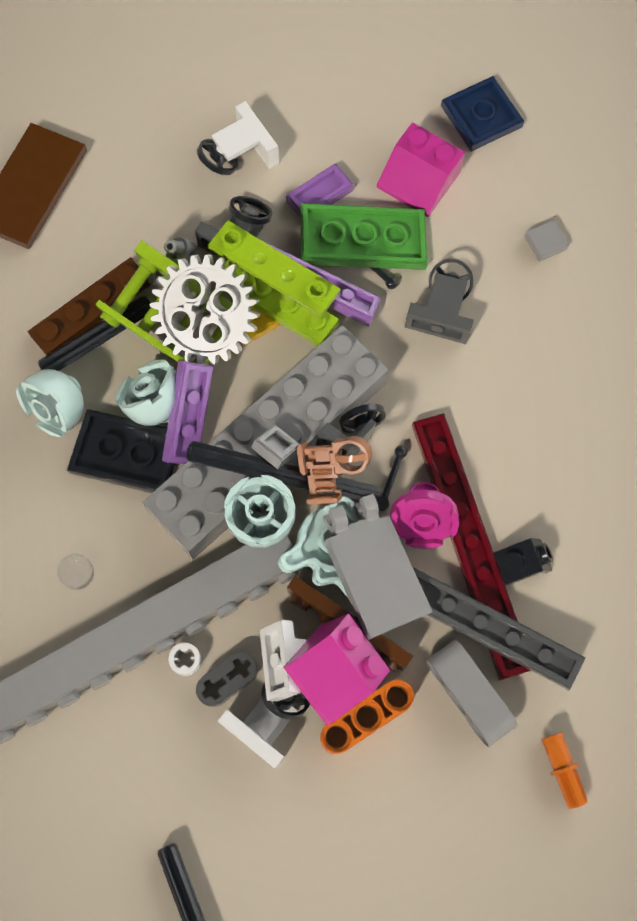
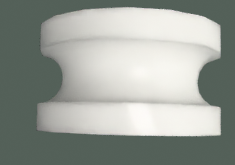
[168,642,202,676]

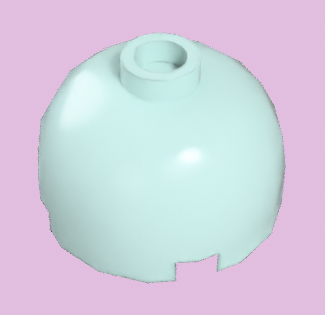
[115,360,177,426]
[16,369,84,437]
[224,475,296,548]

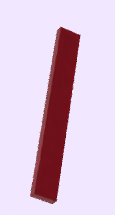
[412,413,531,681]

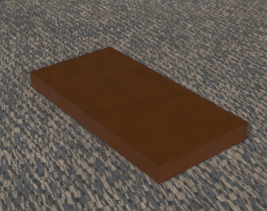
[0,123,87,249]

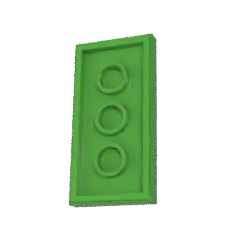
[300,203,428,270]

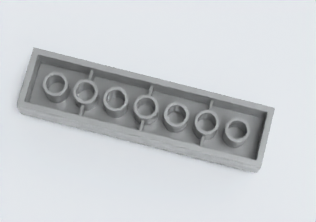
[142,325,389,560]

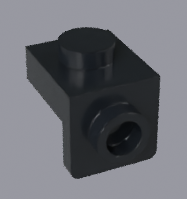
[494,538,553,585]

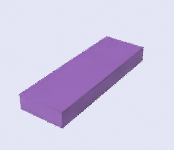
[162,360,214,464]

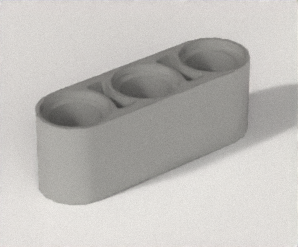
[426,640,518,747]

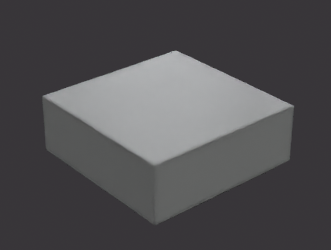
[525,220,569,262]
[251,424,300,469]

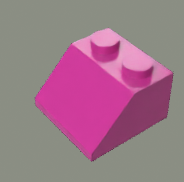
[377,122,465,217]
[283,613,390,725]

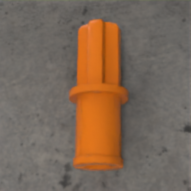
[541,732,588,809]

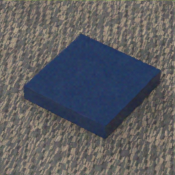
[441,76,524,152]

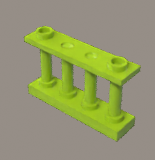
[208,220,341,347]
[96,240,252,365]

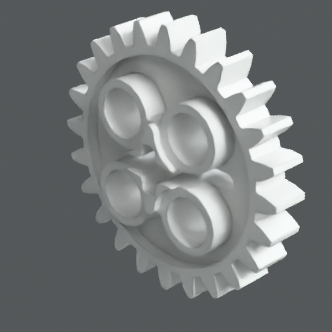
[150,254,260,365]

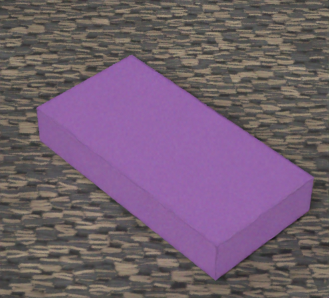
[286,163,354,217]

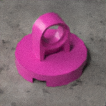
[390,482,459,549]

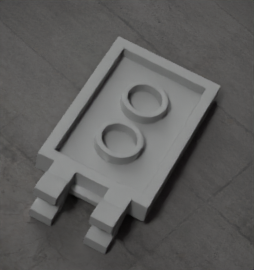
[323,494,433,640]

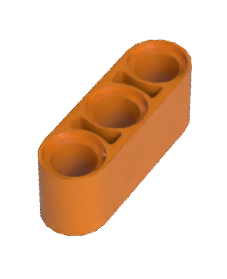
[320,680,414,755]

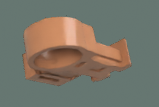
[297,436,372,505]

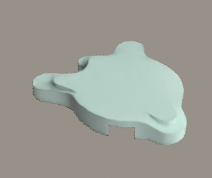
[278,497,359,596]

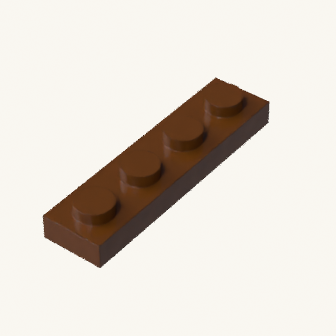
[27,257,151,355]
[287,576,413,672]

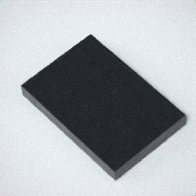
[67,409,175,493]

